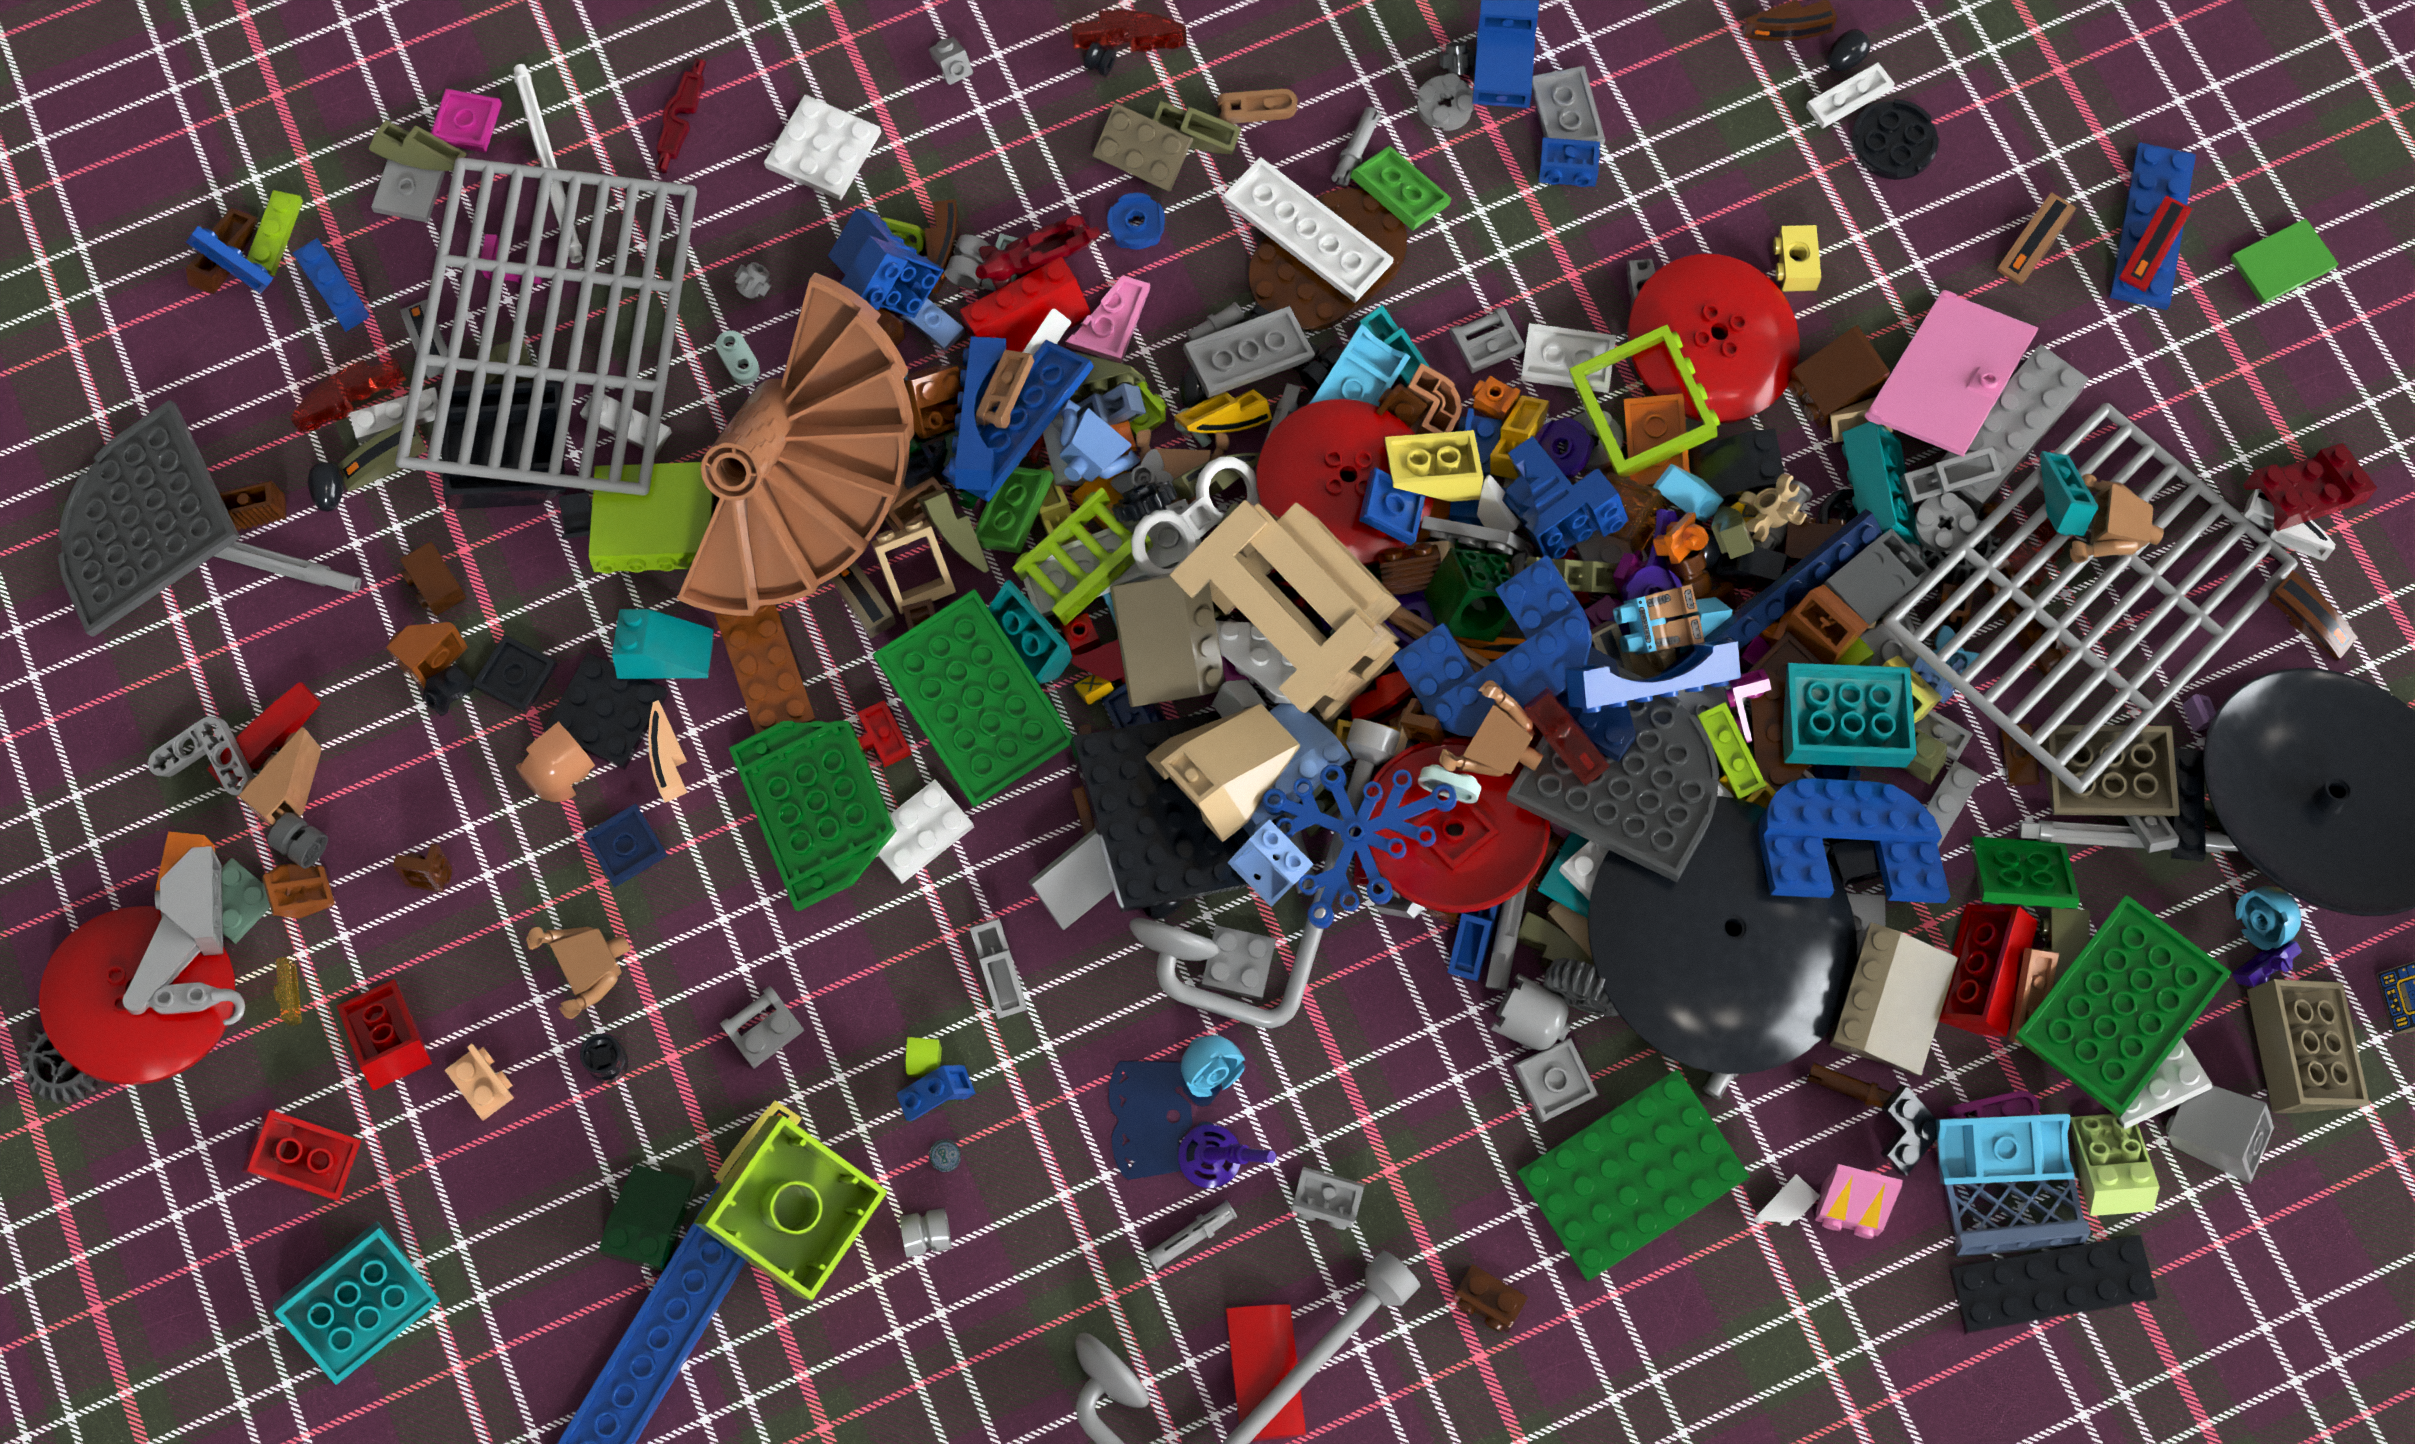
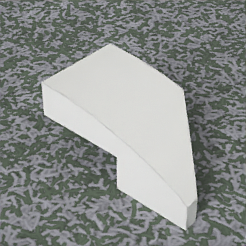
[1477,474,1520,532]
[1754,1174,1820,1226]

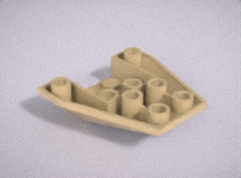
[1145,703,1300,842]

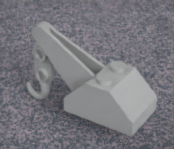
[123,846,245,1026]

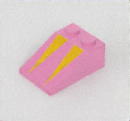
[1815,1164,1903,1239]

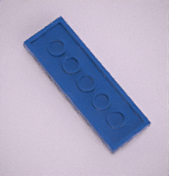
[2109,142,2196,310]
[941,340,1094,502]

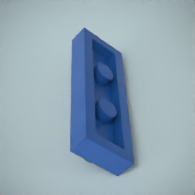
[186,226,273,294]

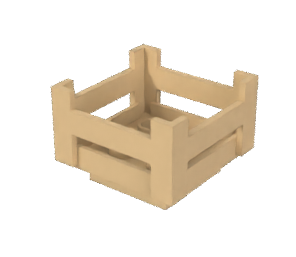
[1170,500,1402,723]

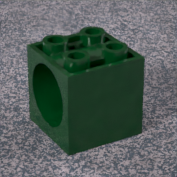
[1423,548,1512,642]

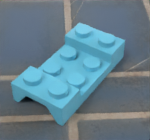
[1308,324,1410,406]
[1935,1113,2075,1185]

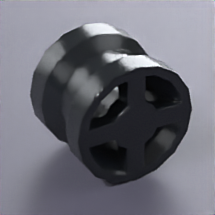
[1084,41,1117,76]

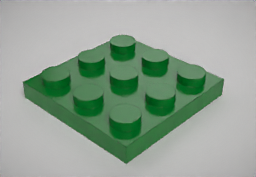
[1970,836,2080,909]

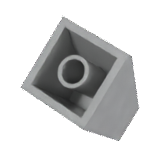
[2166,1085,2274,1184]

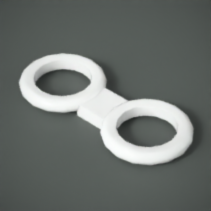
[1131,457,1259,577]

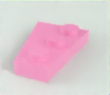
[1066,275,1150,363]

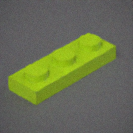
[247,190,303,276]
[1697,702,1767,799]

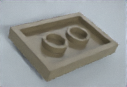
[1092,103,1194,192]

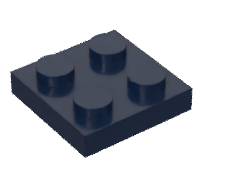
[582,803,668,888]

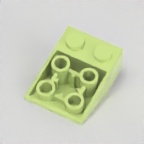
[2070,1114,2160,1216]

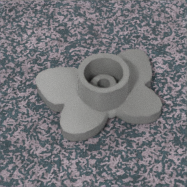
[1111,449,1174,495]

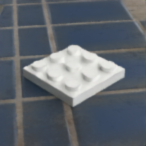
[764,95,881,201]

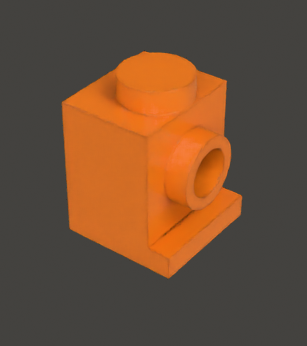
[1472,376,1521,425]

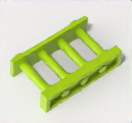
[1012,487,1154,626]

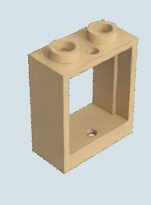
[871,519,956,614]

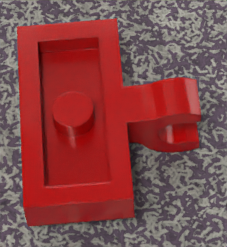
[857,700,912,768]

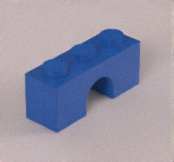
[292,238,370,332]

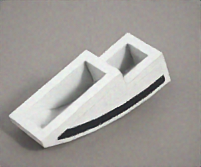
[2243,489,2336,561]

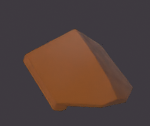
[262,863,335,919]

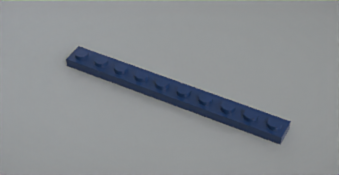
[1658,509,1883,675]

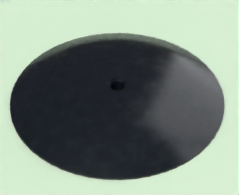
[2203,668,2415,916]
[1588,796,1857,1074]

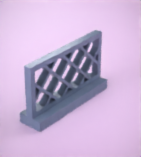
[1944,1179,2091,1257]

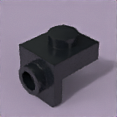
[423,664,474,716]

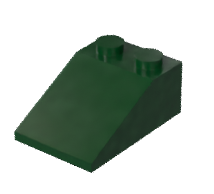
[598,1164,696,1273]

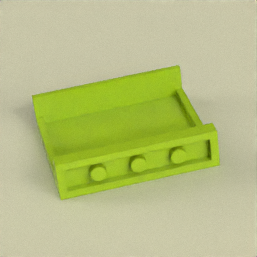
[589,462,714,574]

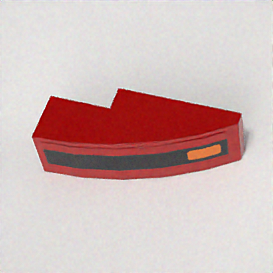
[2119,195,2193,292]
[1350,670,1418,724]

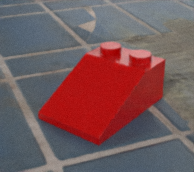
[337,979,432,1091]
[242,1109,362,1201]

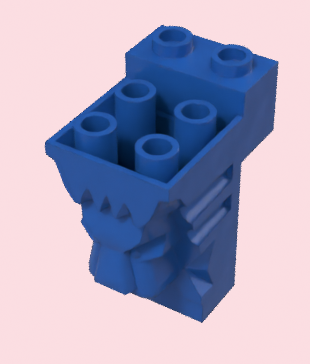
[1472,0,1539,108]
[828,208,944,318]
[1504,436,1628,559]

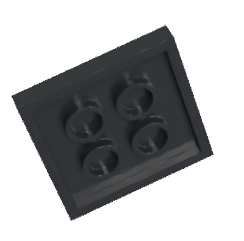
[543,652,669,770]

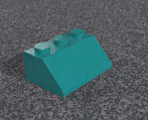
[988,580,1073,685]

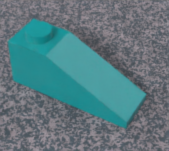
[2040,451,2098,536]

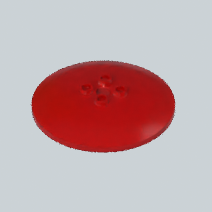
[1627,254,1800,423]
[1256,399,1434,566]
[1368,738,1550,913]
[39,906,236,1085]

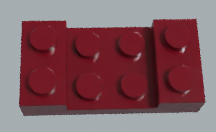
[2243,443,2377,531]

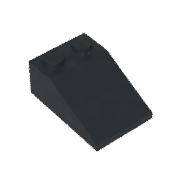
[1688,428,1784,504]

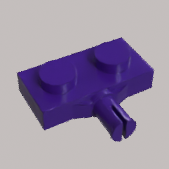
[2231,941,2302,987]

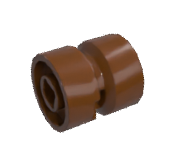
[1664,549,1712,598]

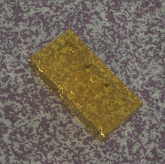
[274,957,302,1026]

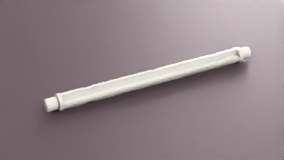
[513,64,583,263]

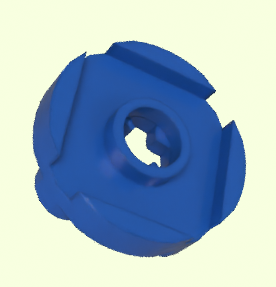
[1107,193,1165,249]

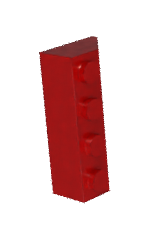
[960,256,1091,352]
[1939,904,2038,1037]

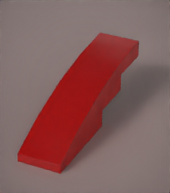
[207,682,321,788]

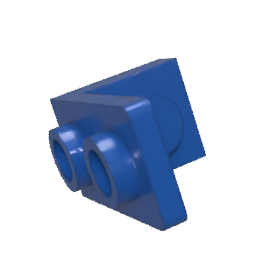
[897,1065,976,1121]

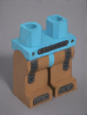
[1613,584,1705,655]

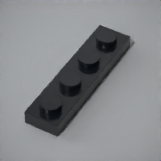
[2170,747,2206,862]

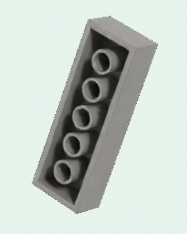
[1940,344,2089,513]

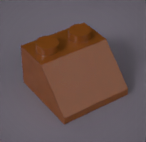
[386,622,468,689]

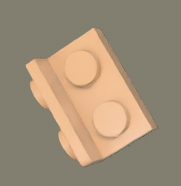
[445,1043,514,1121]

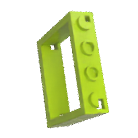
[1569,324,1720,480]

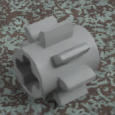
[734,262,772,299]

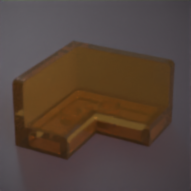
[1606,472,1668,554]

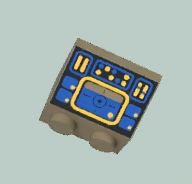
[2375,961,2415,1035]

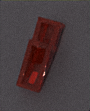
[1523,687,1610,786]

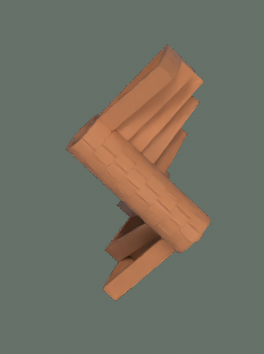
[677,273,914,616]

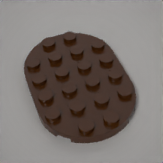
[1249,189,1407,332]

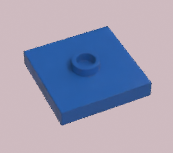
[1359,467,1426,546]

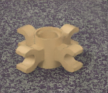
[1738,474,1807,542]

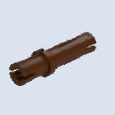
[1807,1062,1893,1108]

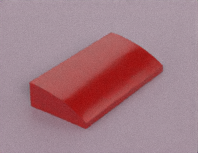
[1226,1304,1306,1442]

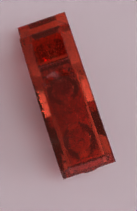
[1071,10,1187,52]
[290,358,407,434]

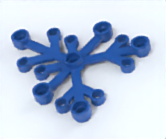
[1262,764,1457,929]

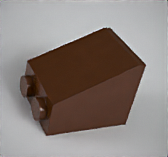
[1788,325,1890,429]

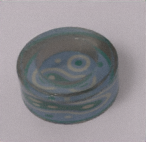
[929,1139,961,1172]

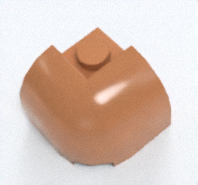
[1406,363,1463,435]
[516,721,595,802]

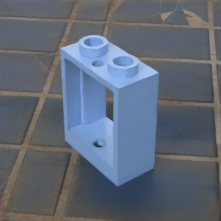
[1227,819,1314,907]

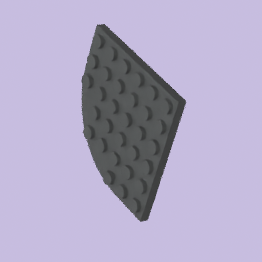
[58,400,240,637]
[1506,665,1719,882]

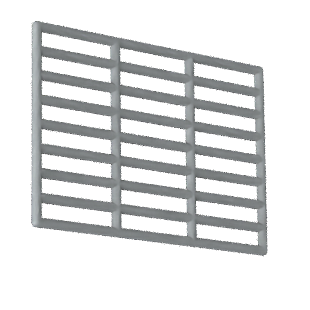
[395,157,697,496]
[1883,403,2298,794]

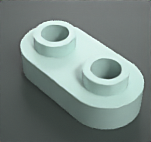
[716,330,760,385]
[1418,765,1481,803]

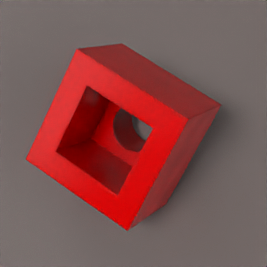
[1060,613,1100,658]

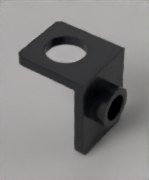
[559,492,592,539]

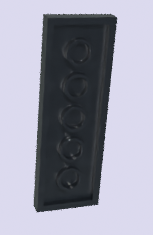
[1949,1235,2157,1334]

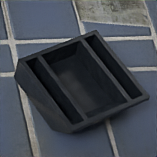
[440,381,566,510]

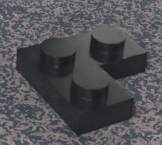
[1881,1085,1937,1176]

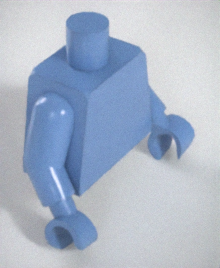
[1059,400,1141,482]

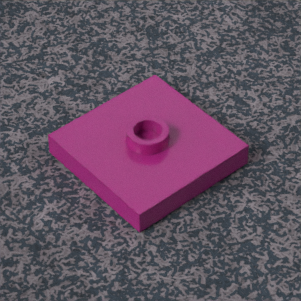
[431,89,502,153]

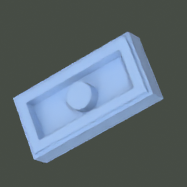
[902,298,965,352]

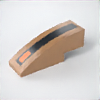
[1997,192,2076,286]

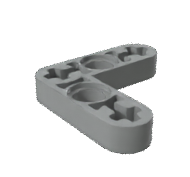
[148,716,255,796]

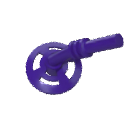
[1178,1125,1276,1188]

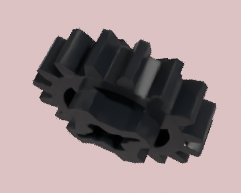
[1111,481,1177,523]

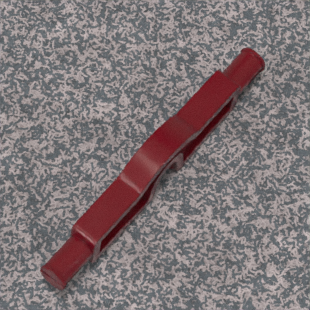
[655,58,706,173]

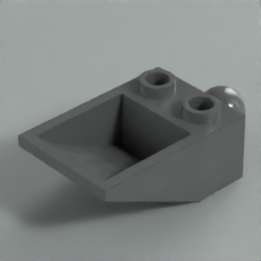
[1824,528,1932,626]

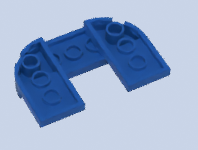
[1392,555,1592,737]
[1759,778,1950,903]

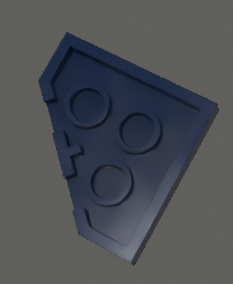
[1538,646,1636,762]

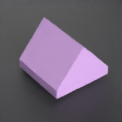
[2182,694,2216,732]

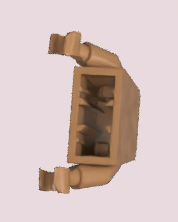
[1136,430,1230,505]
[2070,474,2164,563]
[1439,680,1544,777]
[526,927,632,1019]

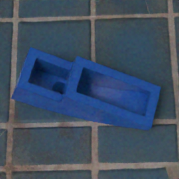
[1447,903,1502,981]

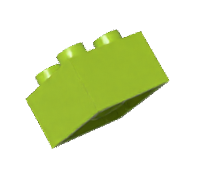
[694,1115,888,1301]

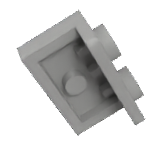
[1291,1167,1365,1229]

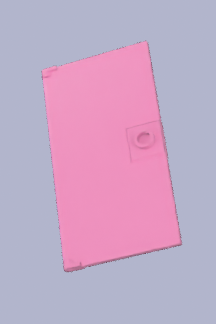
[1865,290,2038,457]

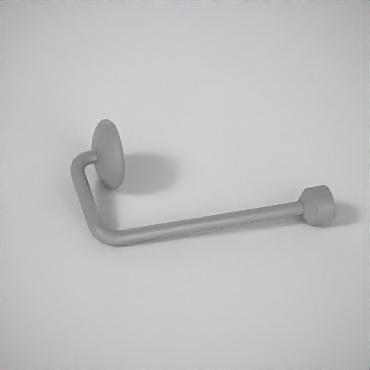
[1129,719,1401,1029]
[1075,1250,1420,1444]

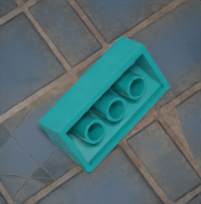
[1842,421,1921,546]

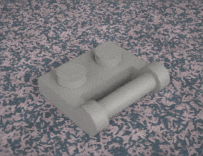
[1449,306,1525,373]
[719,986,804,1069]

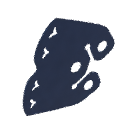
[1109,1061,1225,1180]

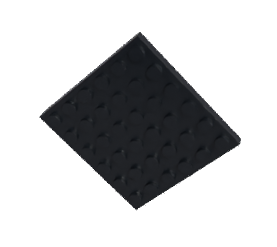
[1070,711,1279,912]

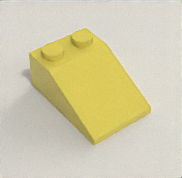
[1384,430,1484,502]

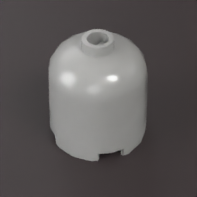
[1490,973,1571,1051]

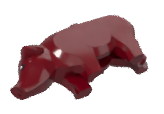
[975,214,1101,290]

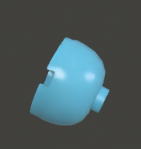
[2236,886,2302,950]
[1181,1036,1245,1097]

